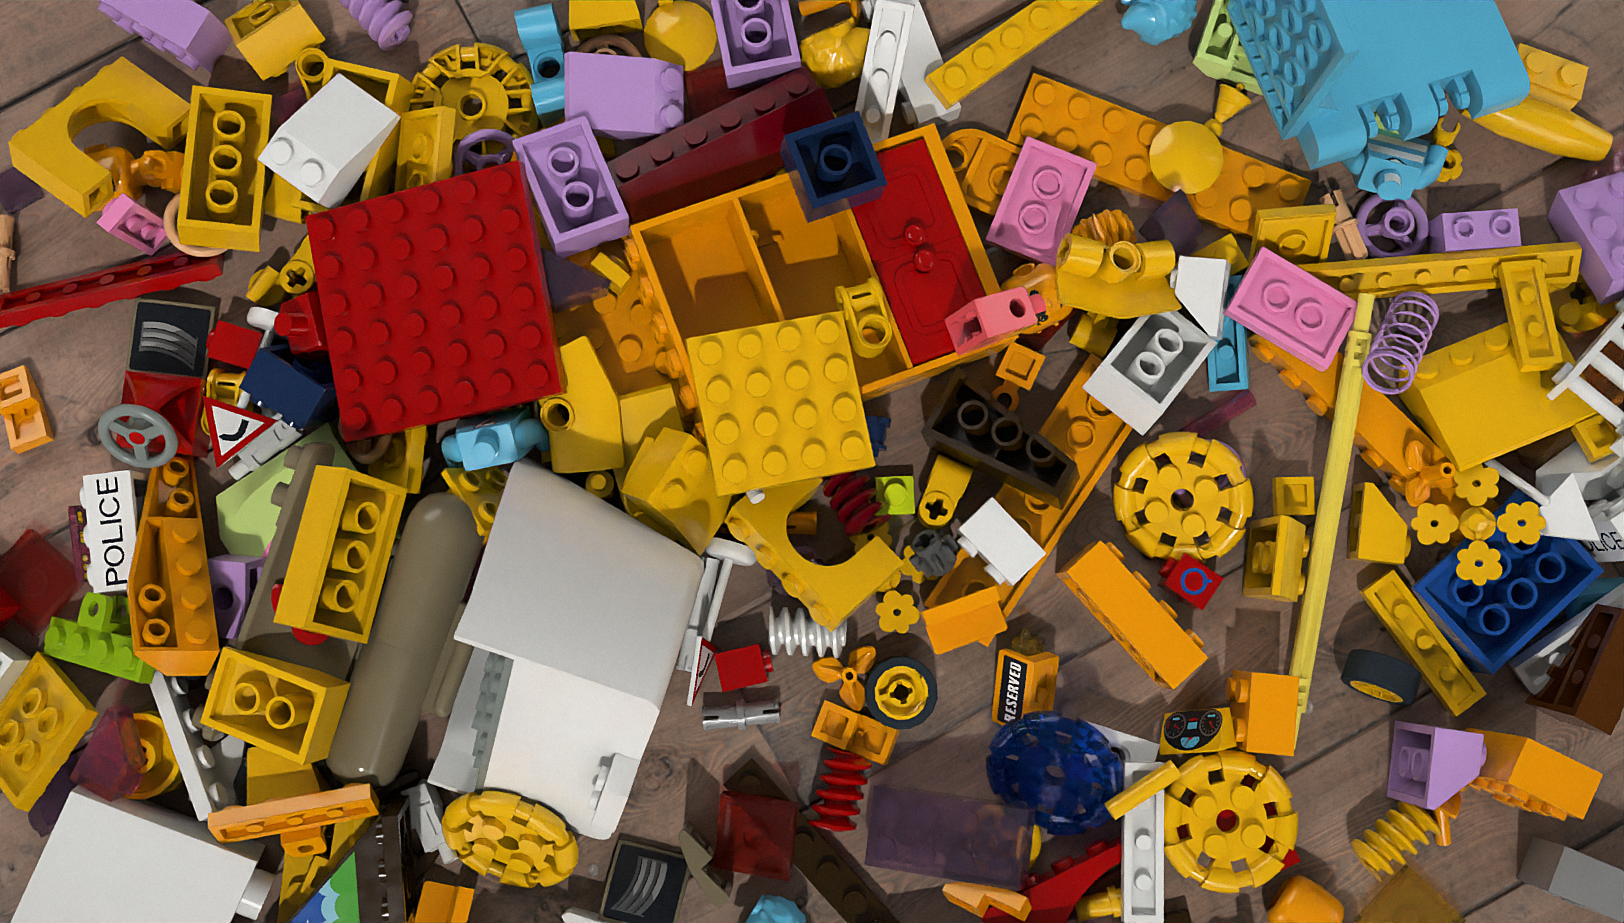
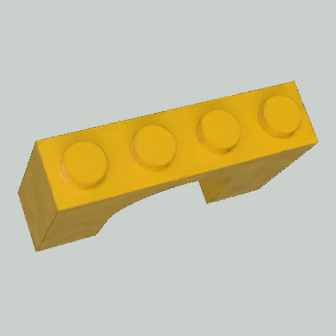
[8,56,190,218]
[724,478,904,633]

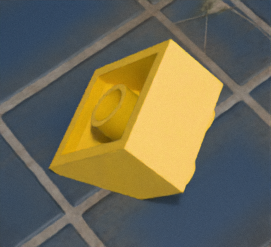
[224,0,326,81]

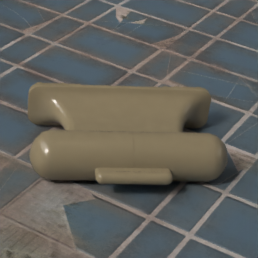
[192,441,485,790]

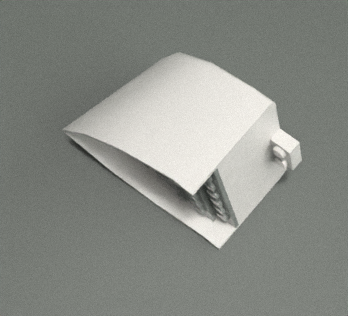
[427,455,704,840]

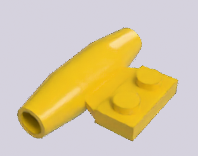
[1458,43,1613,162]

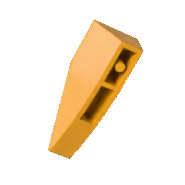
[126,455,220,676]

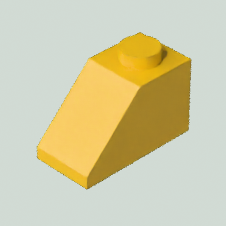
[1346,482,1411,565]

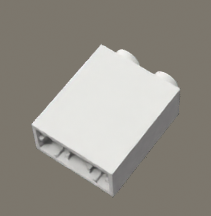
[10,777,276,923]

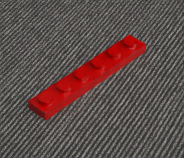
[0,251,225,329]

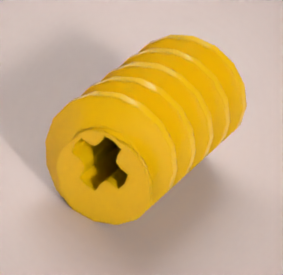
[1350,801,1442,882]

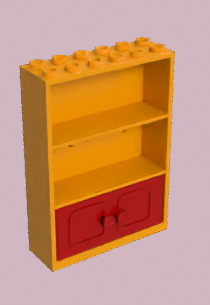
[623,123,1019,448]

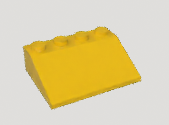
[1398,322,1599,472]

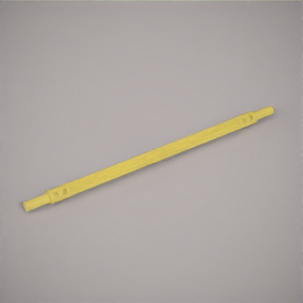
[1288,293,1375,750]

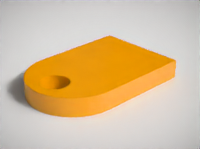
[942,128,1022,219]

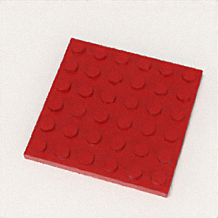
[305,160,567,443]

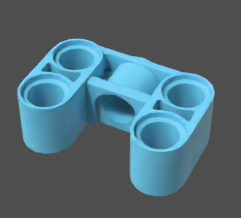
[514,3,565,128]

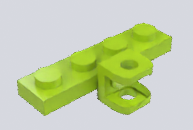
[43,591,155,684]

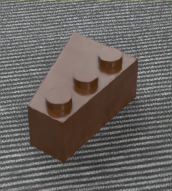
[1524,604,1624,736]

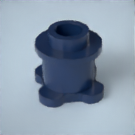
[865,414,891,457]

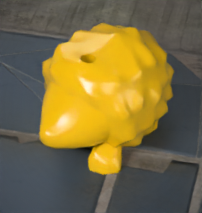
[799,17,871,89]

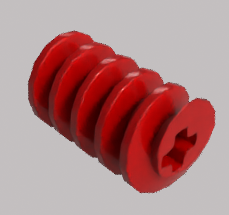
[807,746,872,832]

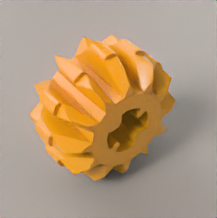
[1071,209,1137,261]

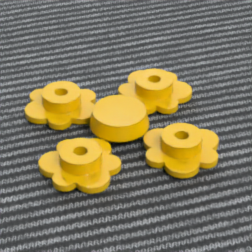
[1411,464,1546,586]
[849,522,939,634]

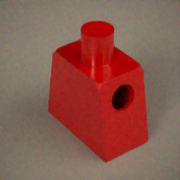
[274,291,331,365]

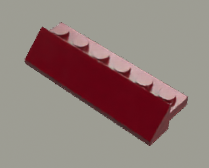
[606,65,835,225]

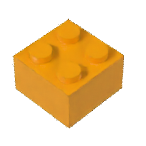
[1226,670,1299,756]

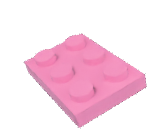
[984,136,1097,267]
[1223,246,1357,372]

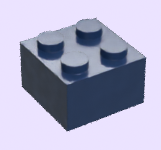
[779,111,888,223]
[239,343,339,429]

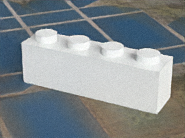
[860,0,961,129]

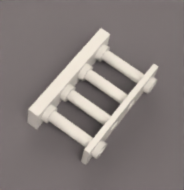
[1546,296,1624,458]

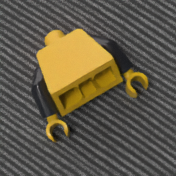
[233,746,345,806]

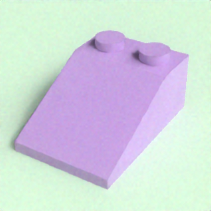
[565,52,684,145]
[512,115,629,260]

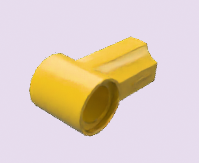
[1068,311,1120,359]

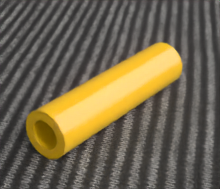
[1104,760,1182,820]

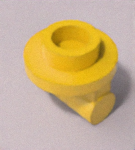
[245,265,287,307]

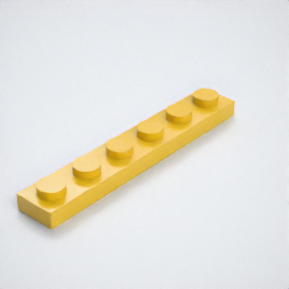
[924,0,1104,110]

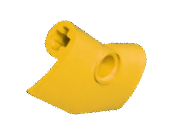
[1056,233,1182,319]
[538,335,626,473]

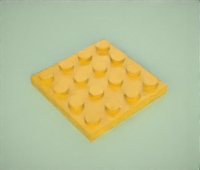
[685,310,875,498]

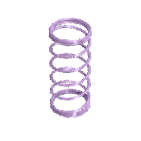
[1362,291,1439,394]

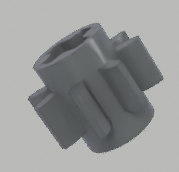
[909,529,958,577]

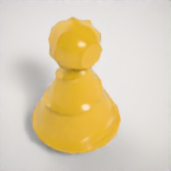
[1204,83,1252,137]

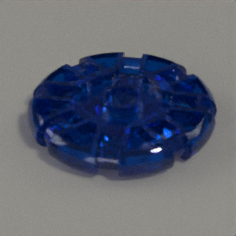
[986,710,1125,836]

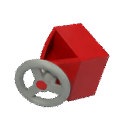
[98,370,210,468]

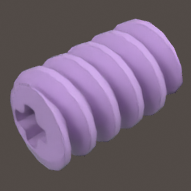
[339,0,413,51]

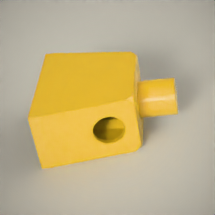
[569,0,643,42]

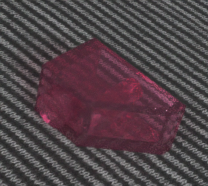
[69,703,146,802]

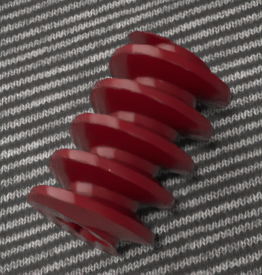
[821,470,891,537]

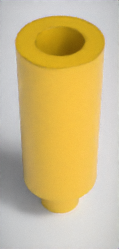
[586,470,619,503]

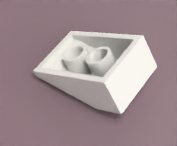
[258,73,401,209]

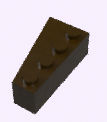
[921,367,1080,510]

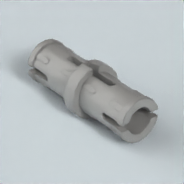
[702,698,780,731]

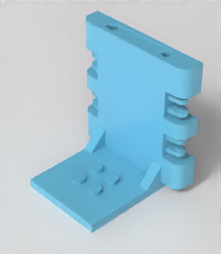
[1226,0,1530,170]

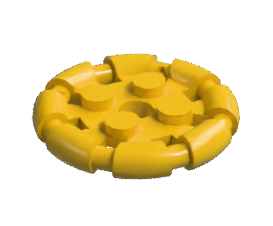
[409,42,539,174]
[1113,431,1254,564]
[1164,749,1299,893]
[441,791,579,888]

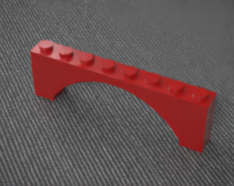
[980,774,1300,923]

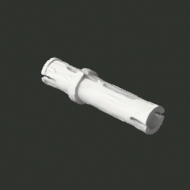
[676,556,720,672]

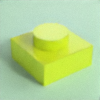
[875,476,915,516]

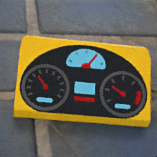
[1159,707,1237,755]

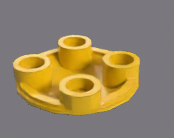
[643,0,717,74]
[1149,121,1224,195]

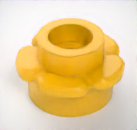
[1436,146,1463,183]

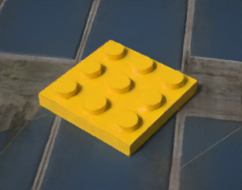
[0,651,99,812]

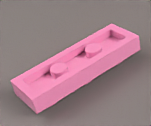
[96,193,168,256]

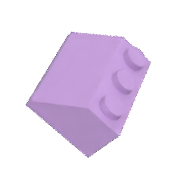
[1387,720,1487,810]

